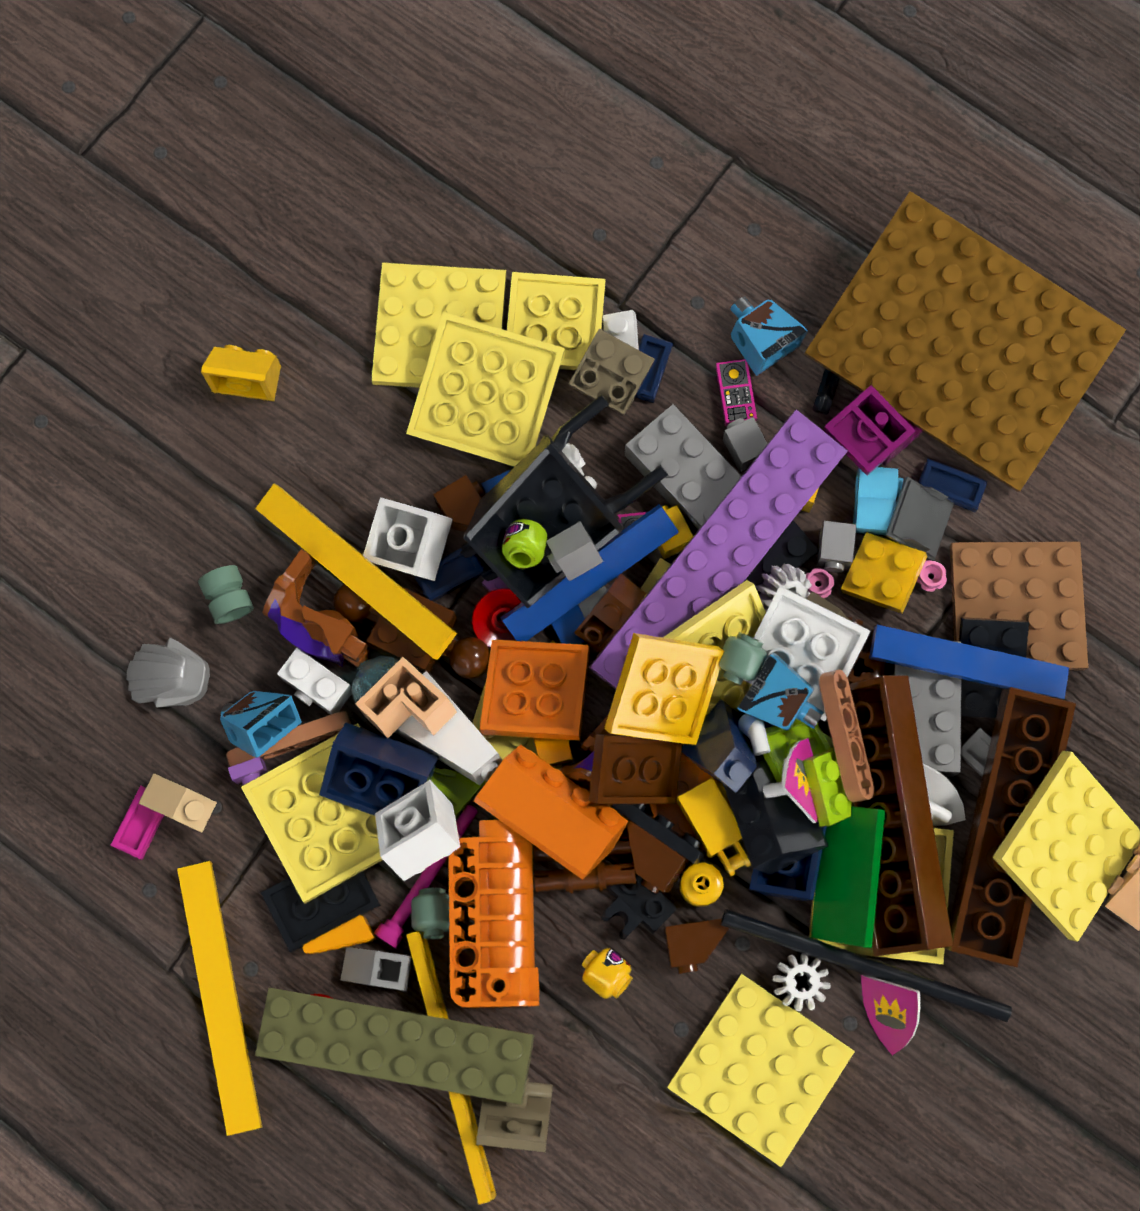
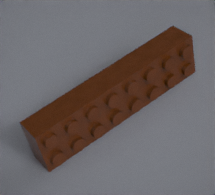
[849,675,953,956]
[945,687,1076,968]

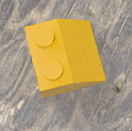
[201,345,281,401]

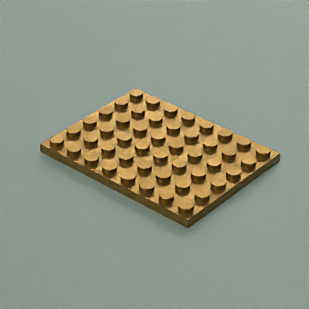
[804,191,1126,492]

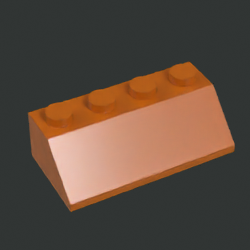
[474,745,629,880]

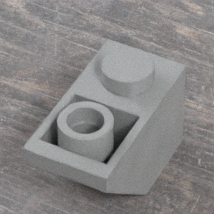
[340,947,412,991]

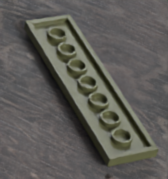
[255,987,535,1105]

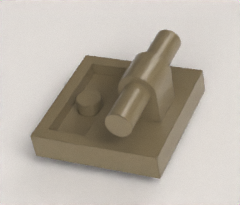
[568,329,655,416]
[476,1078,553,1152]

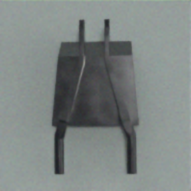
[460,394,668,608]

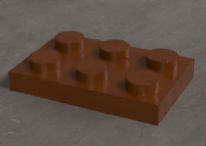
[589,734,682,804]

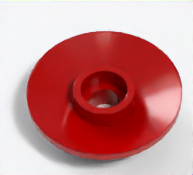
[472,588,521,649]

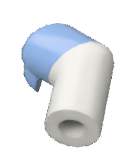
[738,714,771,756]

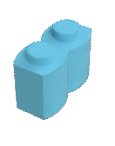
[853,467,903,536]

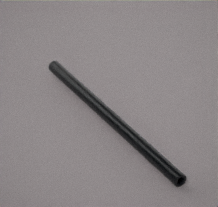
[721,909,1012,1022]

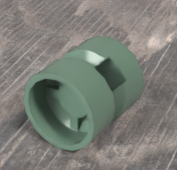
[198,565,254,624]

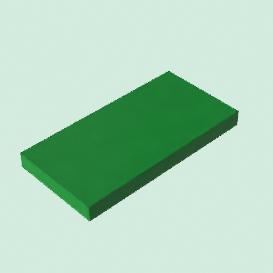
[811,806,885,948]

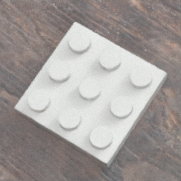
[743,586,871,721]

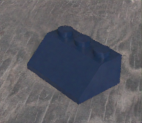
[319,723,439,816]
[749,826,827,900]

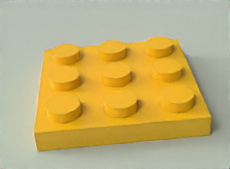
[604,633,724,745]

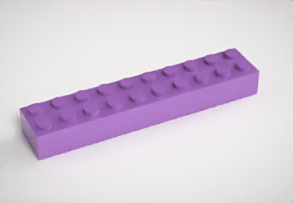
[588,410,847,690]

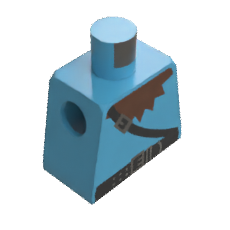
[730,297,808,376]
[737,653,824,730]
[220,691,302,758]

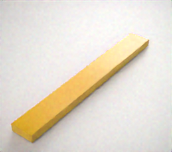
[255,483,457,660]
[177,861,262,1136]
[406,931,497,1205]

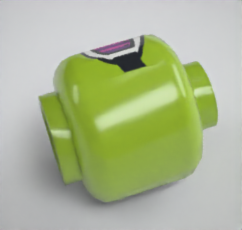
[502,519,547,569]

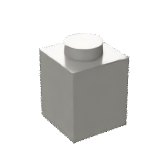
[723,417,768,472]
[546,521,604,581]
[816,521,856,573]

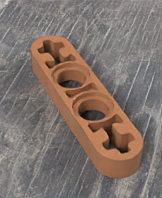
[819,669,874,802]
[226,711,351,767]

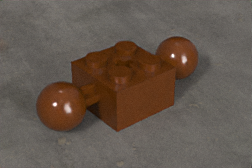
[334,584,490,679]

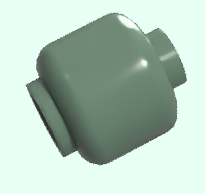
[719,632,767,685]
[411,888,455,939]

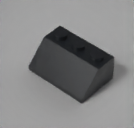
[723,760,828,875]

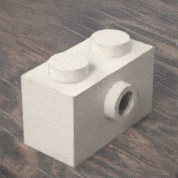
[277,648,354,715]

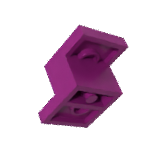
[823,385,924,476]

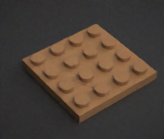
[950,542,1088,670]

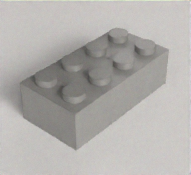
[625,404,741,532]
[889,641,961,777]

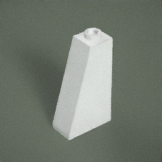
[394,671,503,785]

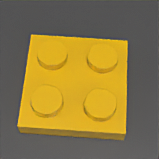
[841,532,927,614]

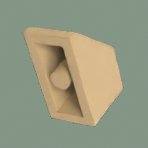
[139,773,217,833]

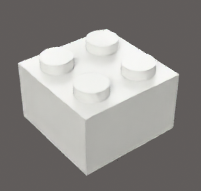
[363,497,453,581]
[375,780,460,881]

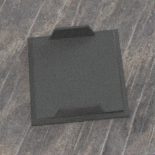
[886,477,954,561]

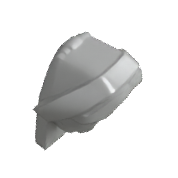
[126,638,210,707]

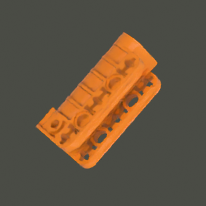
[449,820,539,1008]

